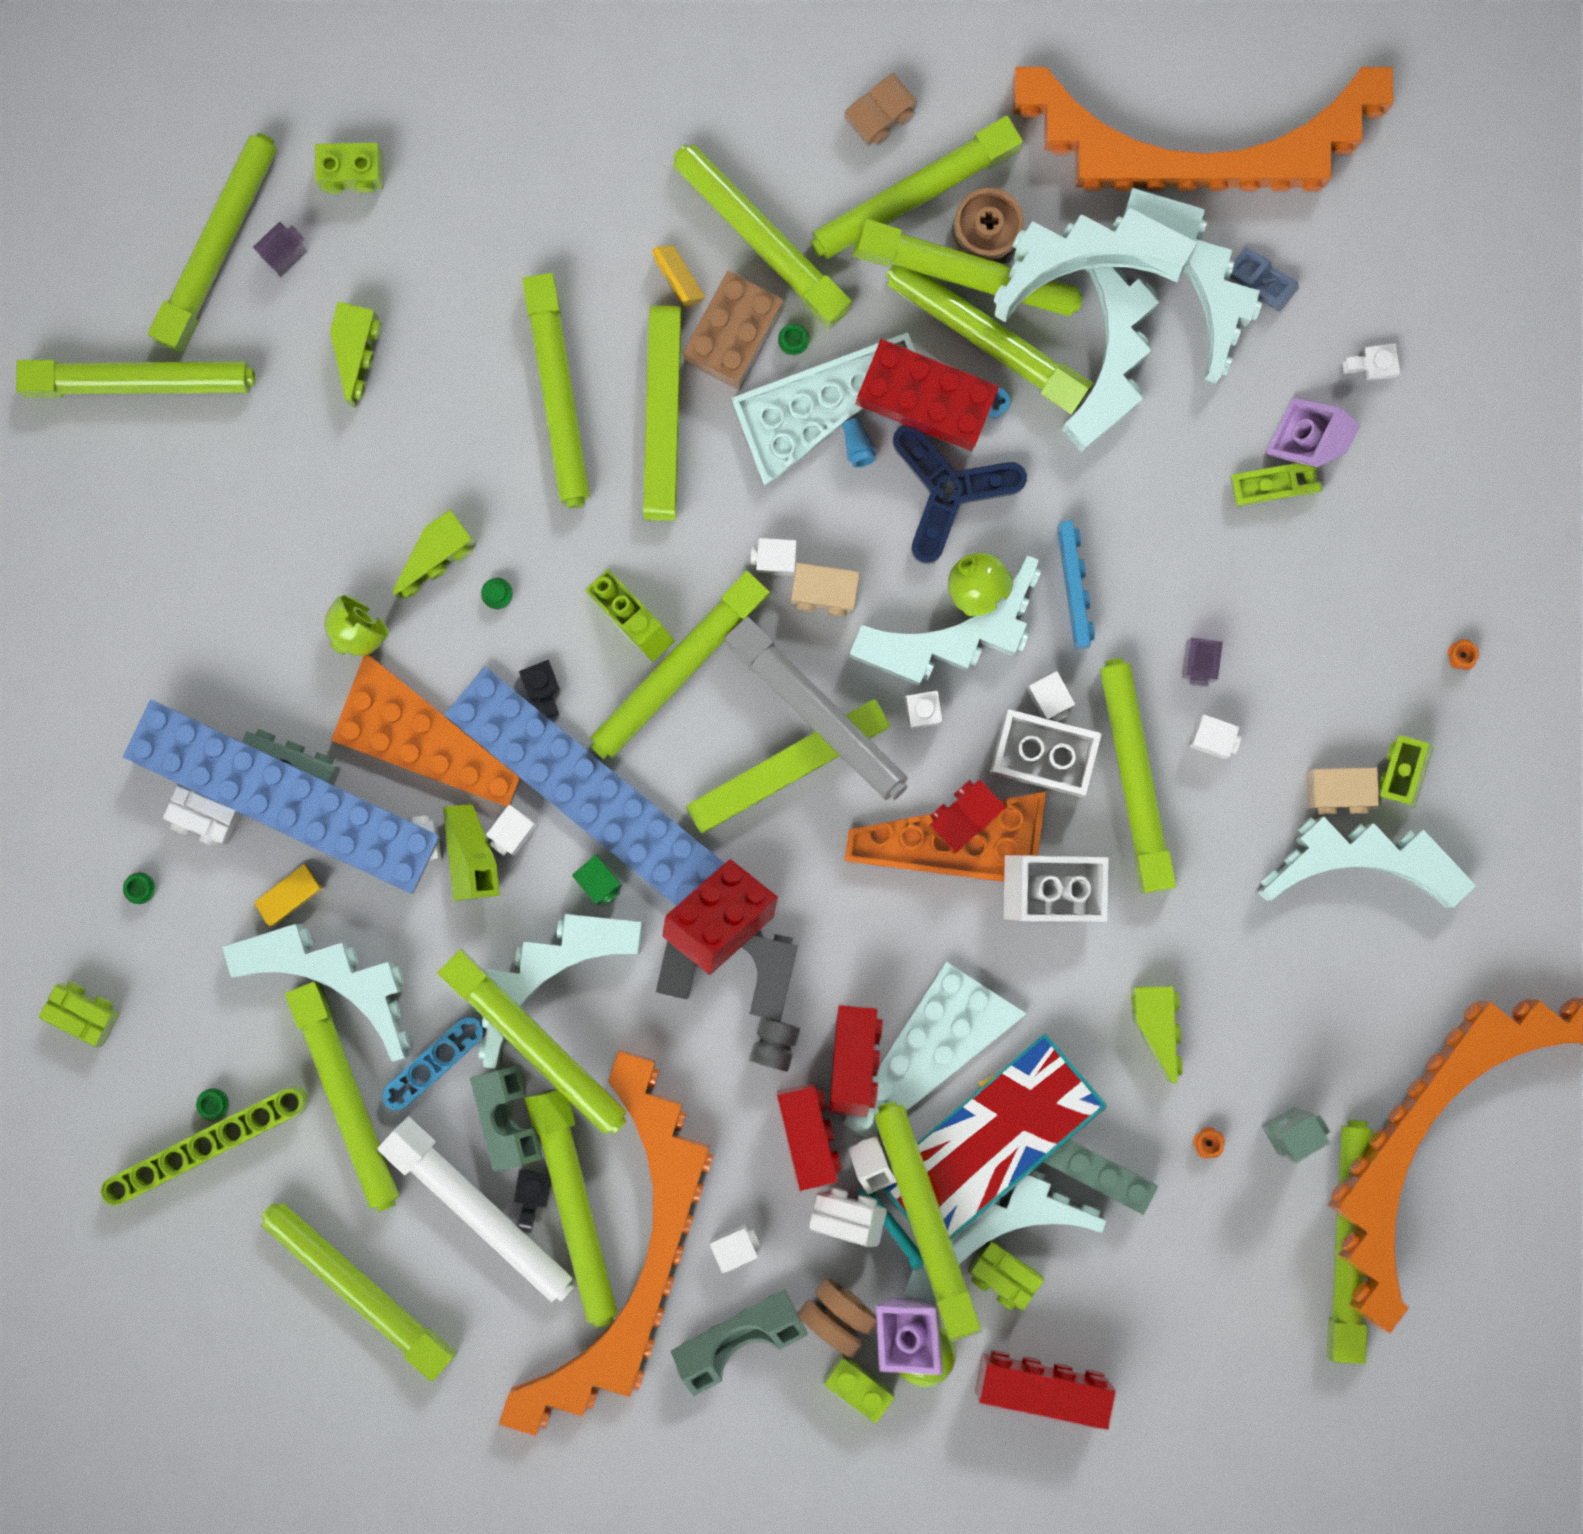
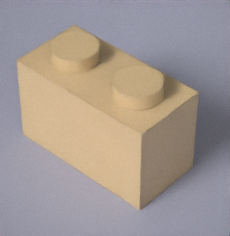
[791,563,860,617]
[1307,768,1379,815]

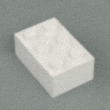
[990,709,1102,797]
[1004,855,1109,922]

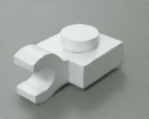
[1341,343,1400,381]

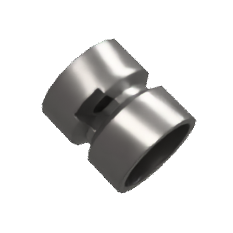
[749,1017,801,1072]

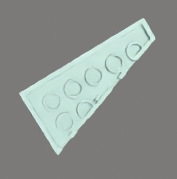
[731,332,915,488]
[842,962,1026,1139]

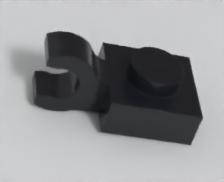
[519,660,561,719]
[514,1170,551,1229]

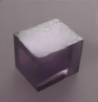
[253,221,308,277]
[1181,637,1223,687]

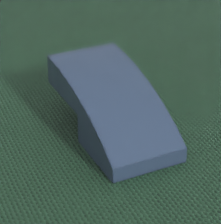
[1231,247,1299,311]

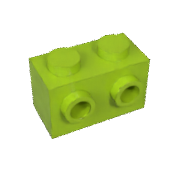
[315,143,383,194]
[1378,735,1434,808]

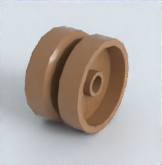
[952,187,1024,264]
[797,1276,877,1358]

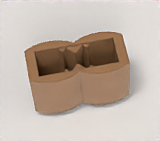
[844,72,917,146]

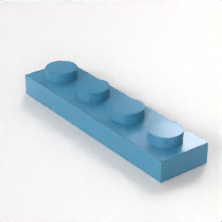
[1057,520,1095,650]

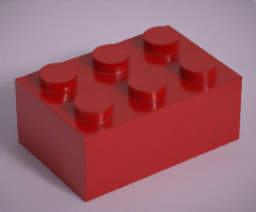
[662,859,778,975]
[829,1005,883,1117]
[777,1082,842,1191]

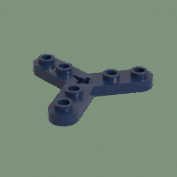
[892,425,1027,564]

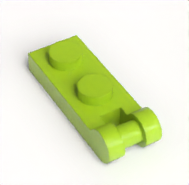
[1230,463,1323,507]

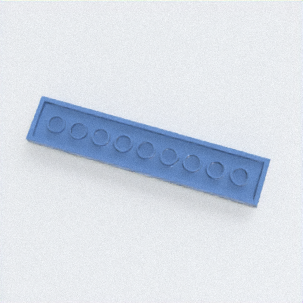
[445,667,724,906]
[123,699,441,894]

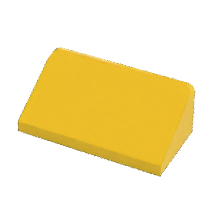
[652,245,705,310]
[254,864,324,928]

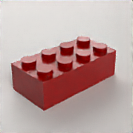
[855,339,999,452]
[975,1350,1116,1430]

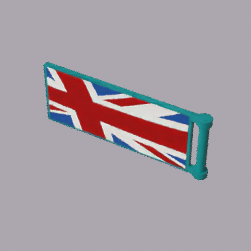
[856,1034,1107,1271]

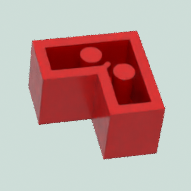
[928,780,1006,854]

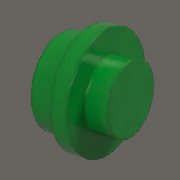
[778,323,809,355]
[481,578,513,610]
[123,872,156,904]
[196,1088,229,1121]

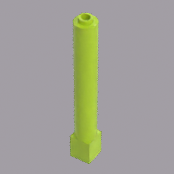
[810,115,1023,260]
[147,132,278,354]
[673,144,852,330]
[852,219,1083,317]
[885,265,1094,415]
[522,273,591,508]
[16,360,256,398]
[590,570,770,759]
[1099,658,1177,894]
[437,948,627,1135]
[284,981,400,1212]
[524,1089,618,1327]
[874,1102,982,1342]
[1326,1120,1374,1364]
[260,1201,458,1383]

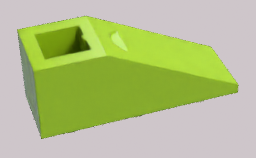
[330,301,382,408]
[392,509,476,599]
[585,569,676,663]
[443,804,500,902]
[1131,985,1183,1083]

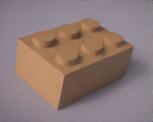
[683,270,784,390]

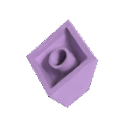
[1265,397,1360,467]
[876,1298,943,1375]

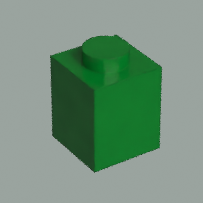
[572,855,622,905]

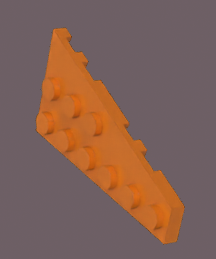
[331,654,521,807]
[844,791,1046,882]

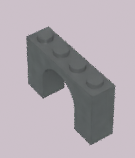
[656,931,798,1021]

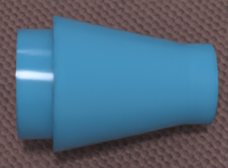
[842,418,877,468]

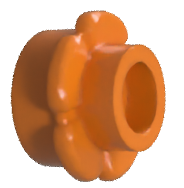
[1447,639,1479,670]
[1193,1127,1225,1159]

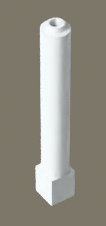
[377,1116,574,1302]

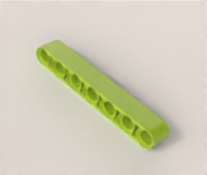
[643,305,682,521]
[685,699,891,834]
[100,1086,309,1206]

